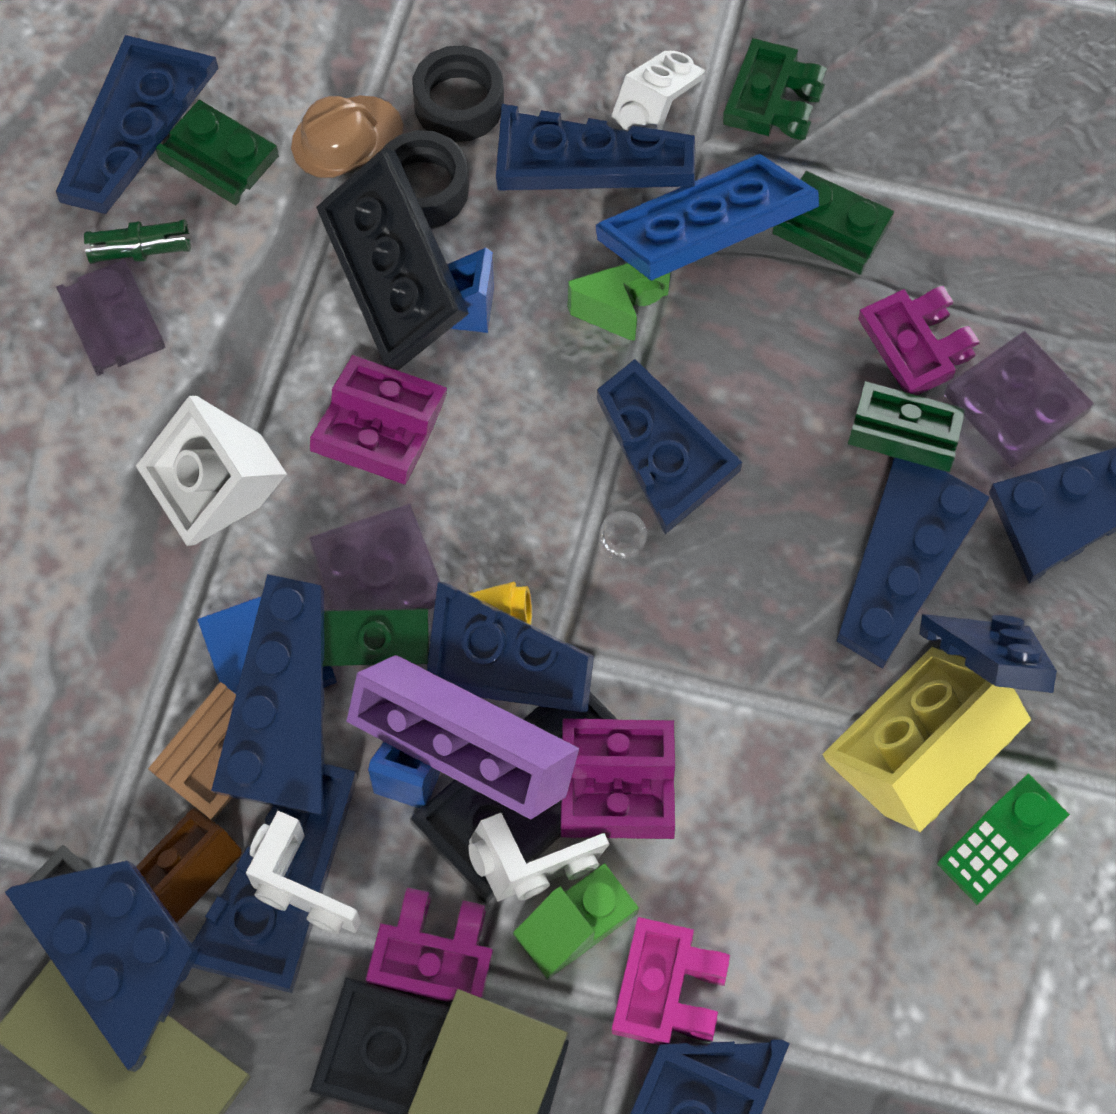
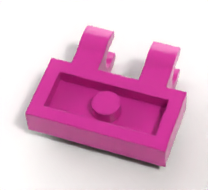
[611,917,730,1045]

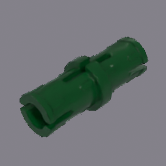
[84,219,191,264]

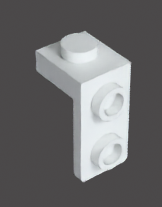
[608,51,705,131]
[246,811,361,934]
[469,813,610,902]

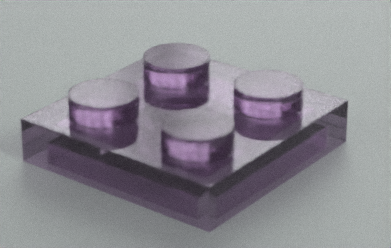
[944,331,1094,468]
[309,504,440,610]

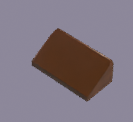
[136,807,242,923]

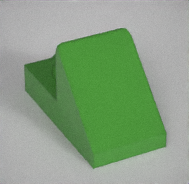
[567,263,671,341]
[513,863,639,980]

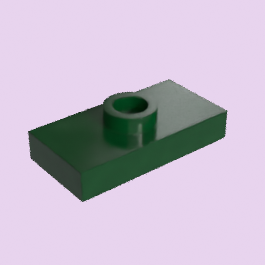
[323,609,429,666]

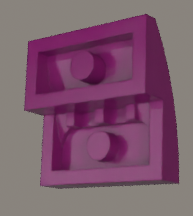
[310,355,447,485]
[561,719,676,839]

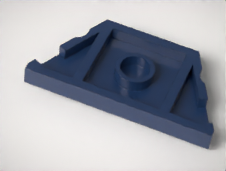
[5,860,198,1072]
[631,1039,790,1114]

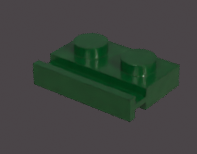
[156,99,279,206]
[772,170,894,275]
[848,381,966,472]

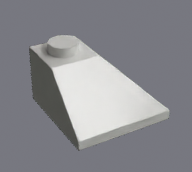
[136,396,287,546]

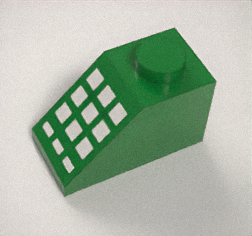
[937,773,1070,905]

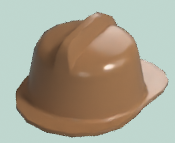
[291,95,403,178]

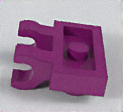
[858,286,979,395]
[366,888,493,1003]

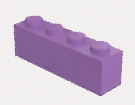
[346,655,579,819]

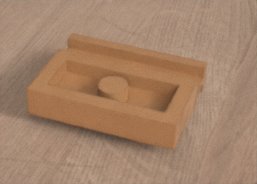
[148,682,236,821]

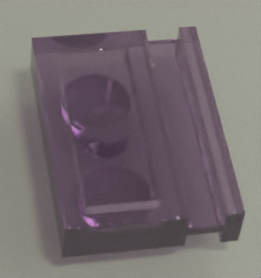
[56,259,166,376]

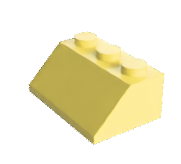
[822,647,1031,832]

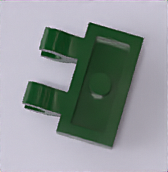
[723,38,827,140]

